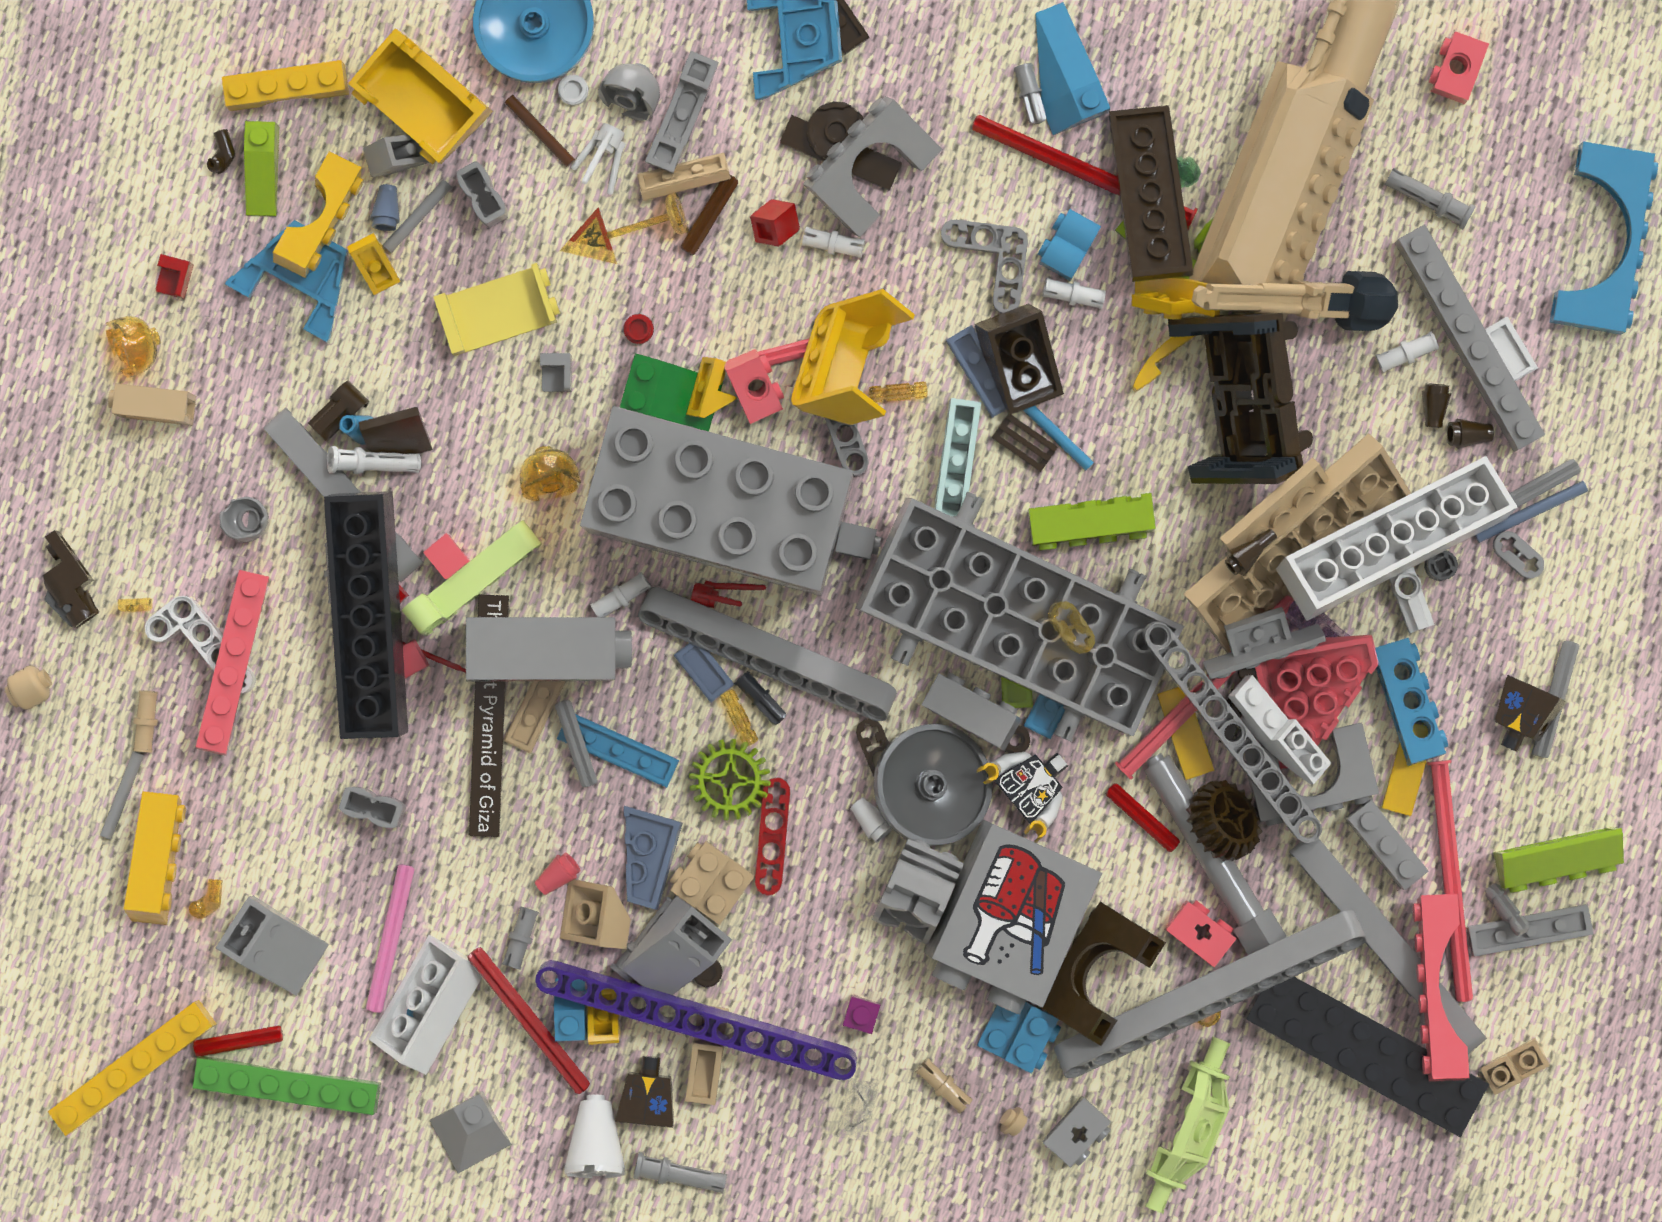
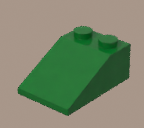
[620,353,724,432]

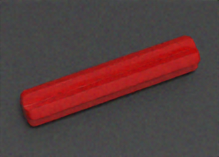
[1105,783,1180,852]
[193,1025,283,1057]

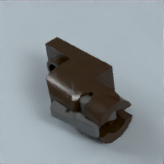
[43,530,99,629]

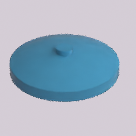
[473,0,594,83]

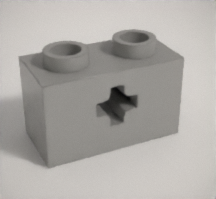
[1042,1096,1111,1168]

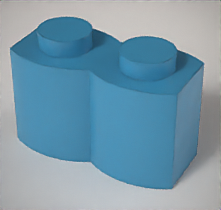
[1038,209,1101,281]

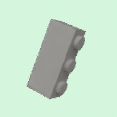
[921,672,1022,751]
[1344,800,1429,890]

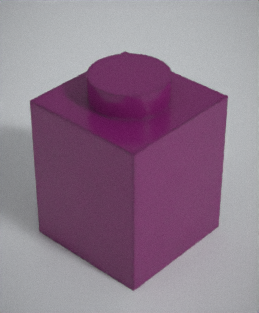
[843,995,881,1034]

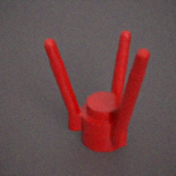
[690,580,767,608]

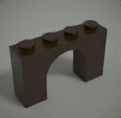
[1039,901,1166,1046]

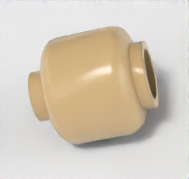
[5,665,52,710]

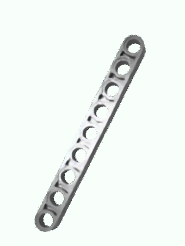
[638,587,897,721]
[1142,621,1322,843]
[1289,833,1487,1055]

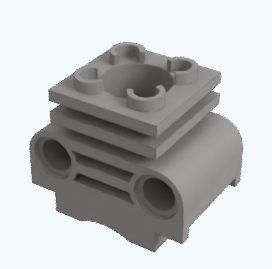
[872,839,964,944]

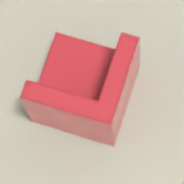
[423,533,470,579]

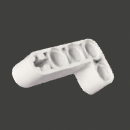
[145,596,256,694]

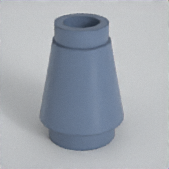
[370,184,400,231]

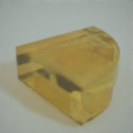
[118,598,153,612]

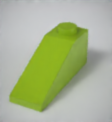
[244,121,280,216]

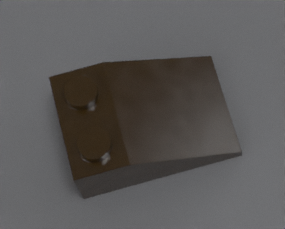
[974,303,1064,415]

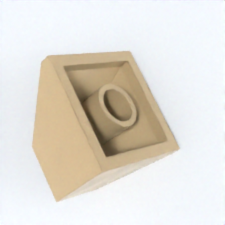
[560,879,631,949]

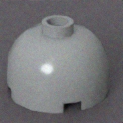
[598,63,660,121]

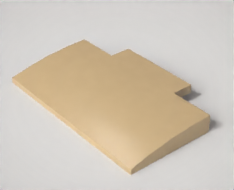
[1184,433,1411,653]

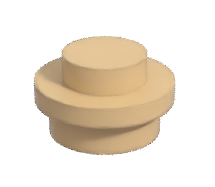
[1000,1107,1027,1136]

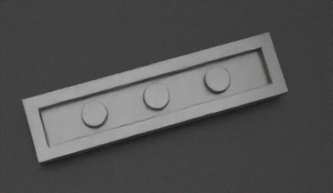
[1467,904,1594,957]

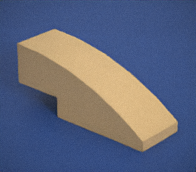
[685,1006,729,1105]

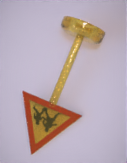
[560,193,689,264]

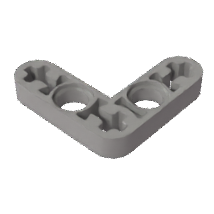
[941,219,1028,314]

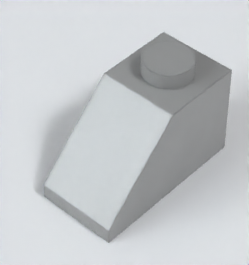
[363,134,430,177]

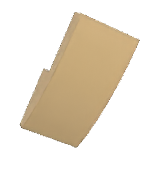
[1480,1037,1550,1095]

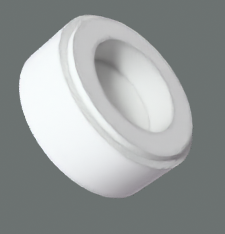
[558,75,589,106]

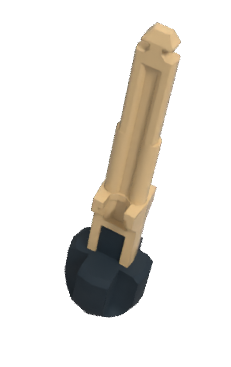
[1192,271,1398,331]

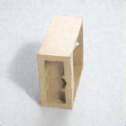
[108,383,197,426]

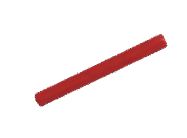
[468,947,590,1094]

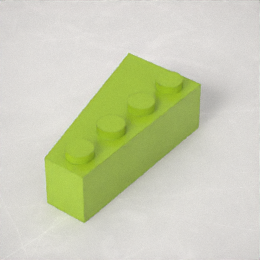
[1028,493,1156,551]

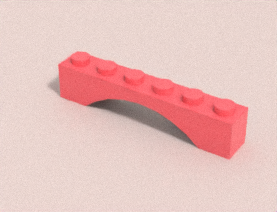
[196,570,269,756]
[1413,894,1469,1082]

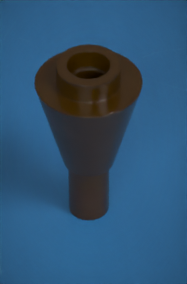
[1225,528,1277,576]

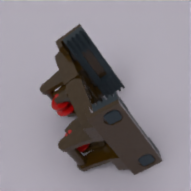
[1168,313,1313,484]

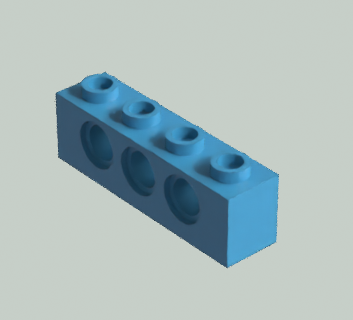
[1375,637,1448,766]

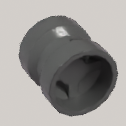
[1424,550,1458,581]

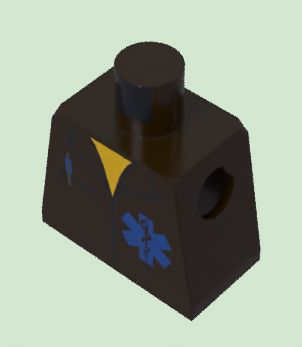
[1495,675,1566,752]
[615,1056,674,1128]

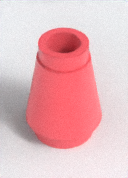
[535,852,581,895]

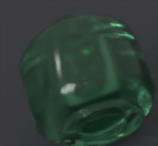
[1177,156,1201,188]

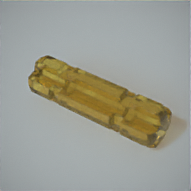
[868,381,928,403]
[720,689,758,747]

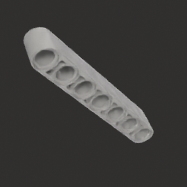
[263,408,424,582]

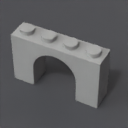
[803,96,943,237]
[1243,723,1379,826]

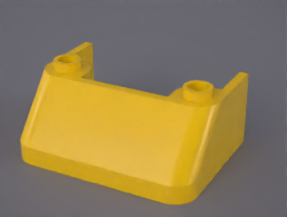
[791,289,915,425]

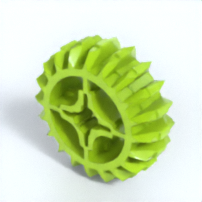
[689,739,771,820]

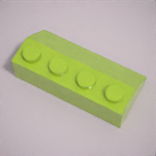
[1493,827,1624,893]

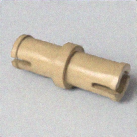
[133,690,158,753]
[915,1058,973,1114]

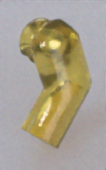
[189,879,223,919]

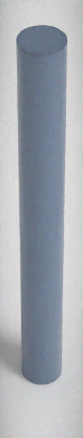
[1475,481,1588,543]

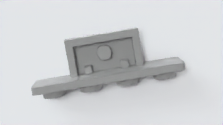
[1203,607,1326,679]

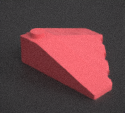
[1255,635,1379,769]

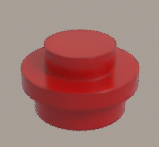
[624,314,654,344]

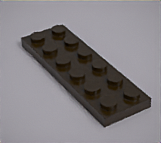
[1108,105,1193,282]

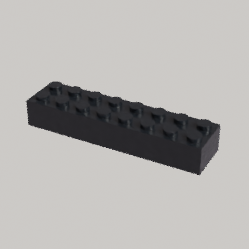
[324,491,408,739]
[1243,977,1489,1138]

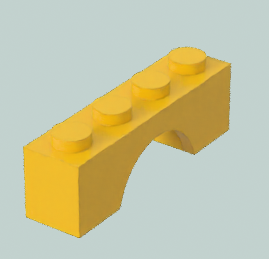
[222,60,349,111]
[273,151,364,278]

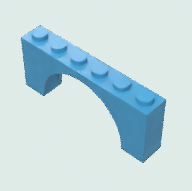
[1549,141,1658,335]

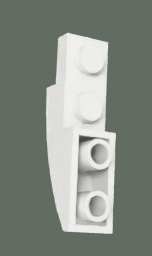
[1228,675,1331,784]

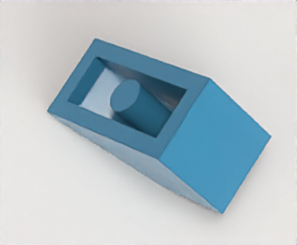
[554,978,587,1041]

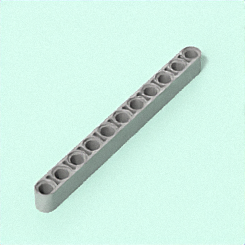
[1054,910,1367,1078]

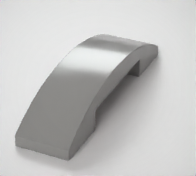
[645,51,719,173]

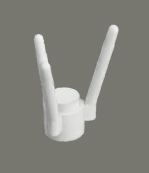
[571,123,626,195]

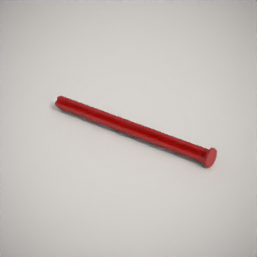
[972,115,1198,230]

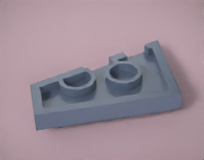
[624,806,683,910]

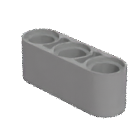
[825,418,869,477]

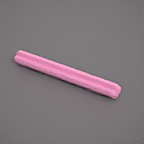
[366,864,414,1013]

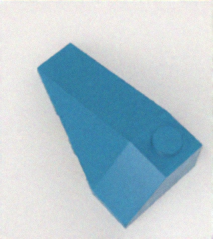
[1035,2,1110,135]

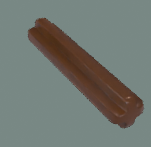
[681,175,739,255]

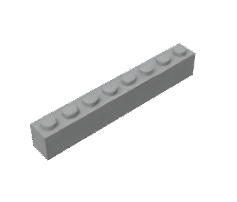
[1395,224,1545,452]

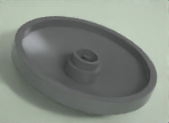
[873,724,993,846]

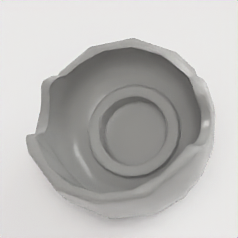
[219,496,269,542]

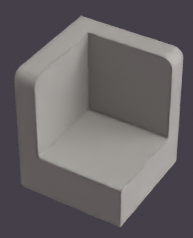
[540,353,572,392]

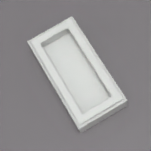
[1485,317,1538,381]

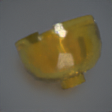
[106,316,161,378]
[519,446,581,501]

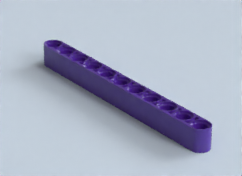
[535,960,857,1080]

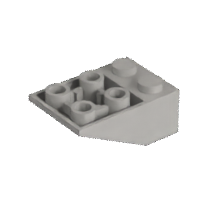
[216,895,330,996]
[620,896,732,995]

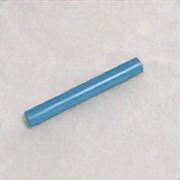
[1023,406,1094,471]

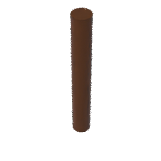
[505,95,576,168]

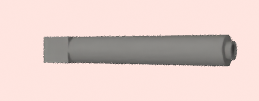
[1144,753,1287,955]

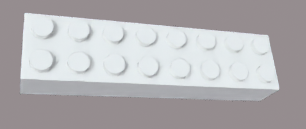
[1276,456,1518,621]

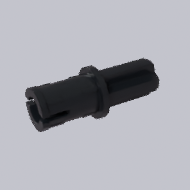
[734,671,786,725]

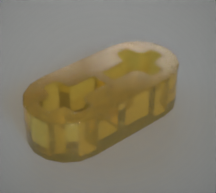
[1048,601,1095,654]

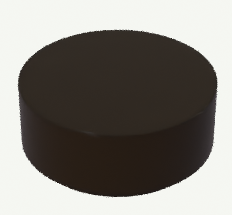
[694,960,723,987]

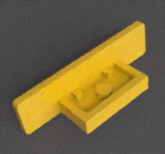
[1131,277,1220,319]

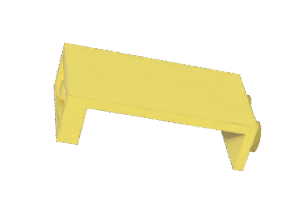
[433,263,560,356]

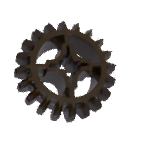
[1186,780,1263,862]

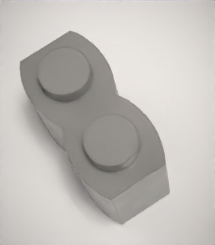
[457,161,508,228]
[339,787,407,828]

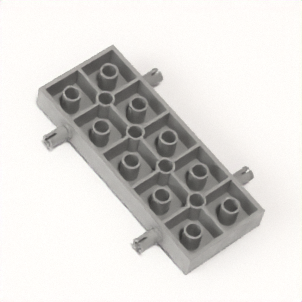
[855,492,1184,742]

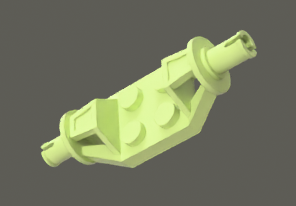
[1145,1036,1231,1214]

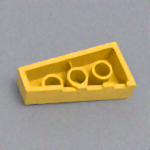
[124,791,186,925]

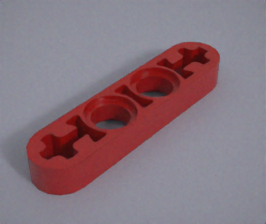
[755,777,790,895]

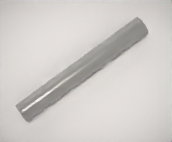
[382,179,452,253]
[100,751,144,839]

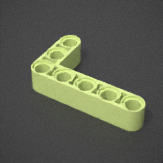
[401,520,542,636]

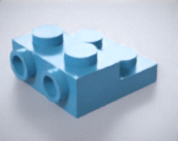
[977,1002,1061,1074]

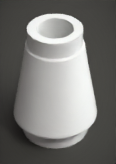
[850,797,892,843]

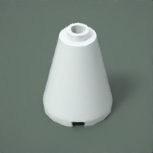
[564,1095,625,1178]

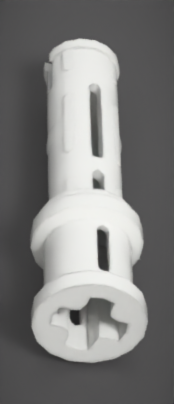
[327,446,421,474]

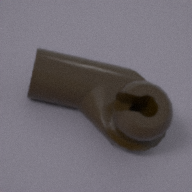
[207,129,235,174]

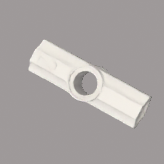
[1389,567,1435,633]

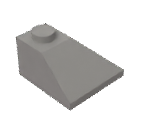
[429,1091,512,1173]

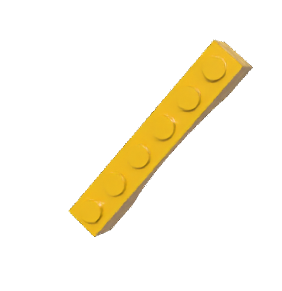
[48,1000,217,1136]

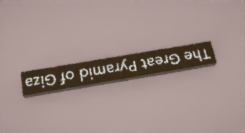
[469,594,509,837]

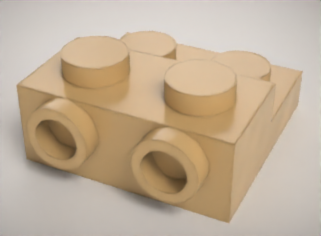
[669,841,755,925]

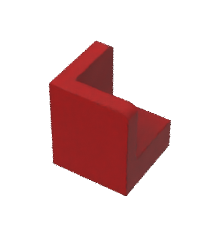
[750,199,800,247]
[156,254,194,299]

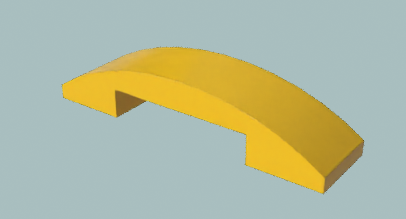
[1132,336,1195,393]

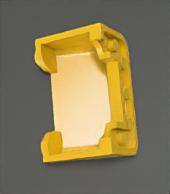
[348,28,493,165]

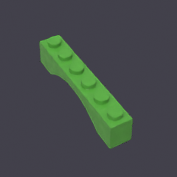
[193,1056,381,1115]

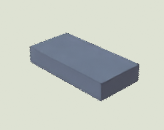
[674,643,735,703]

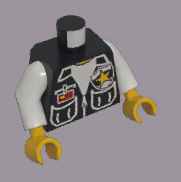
[977,752,1068,843]

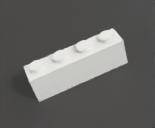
[369,935,482,1075]

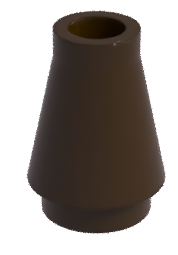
[1422,383,1452,428]
[1447,418,1494,449]

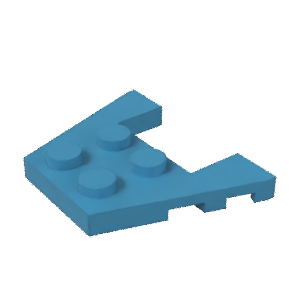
[747,0,842,100]
[225,220,348,343]

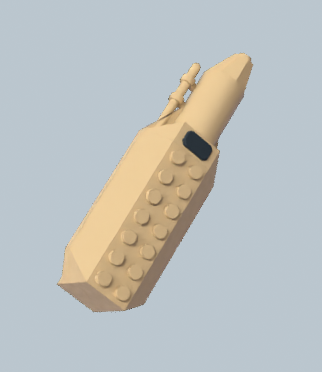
[1189,0,1401,321]

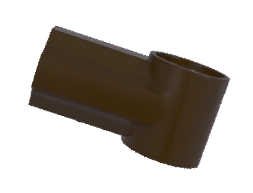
[308,380,370,441]

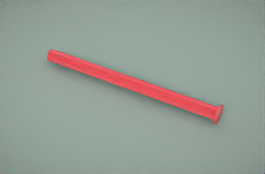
[1115,595,1299,780]
[1427,760,1473,1002]

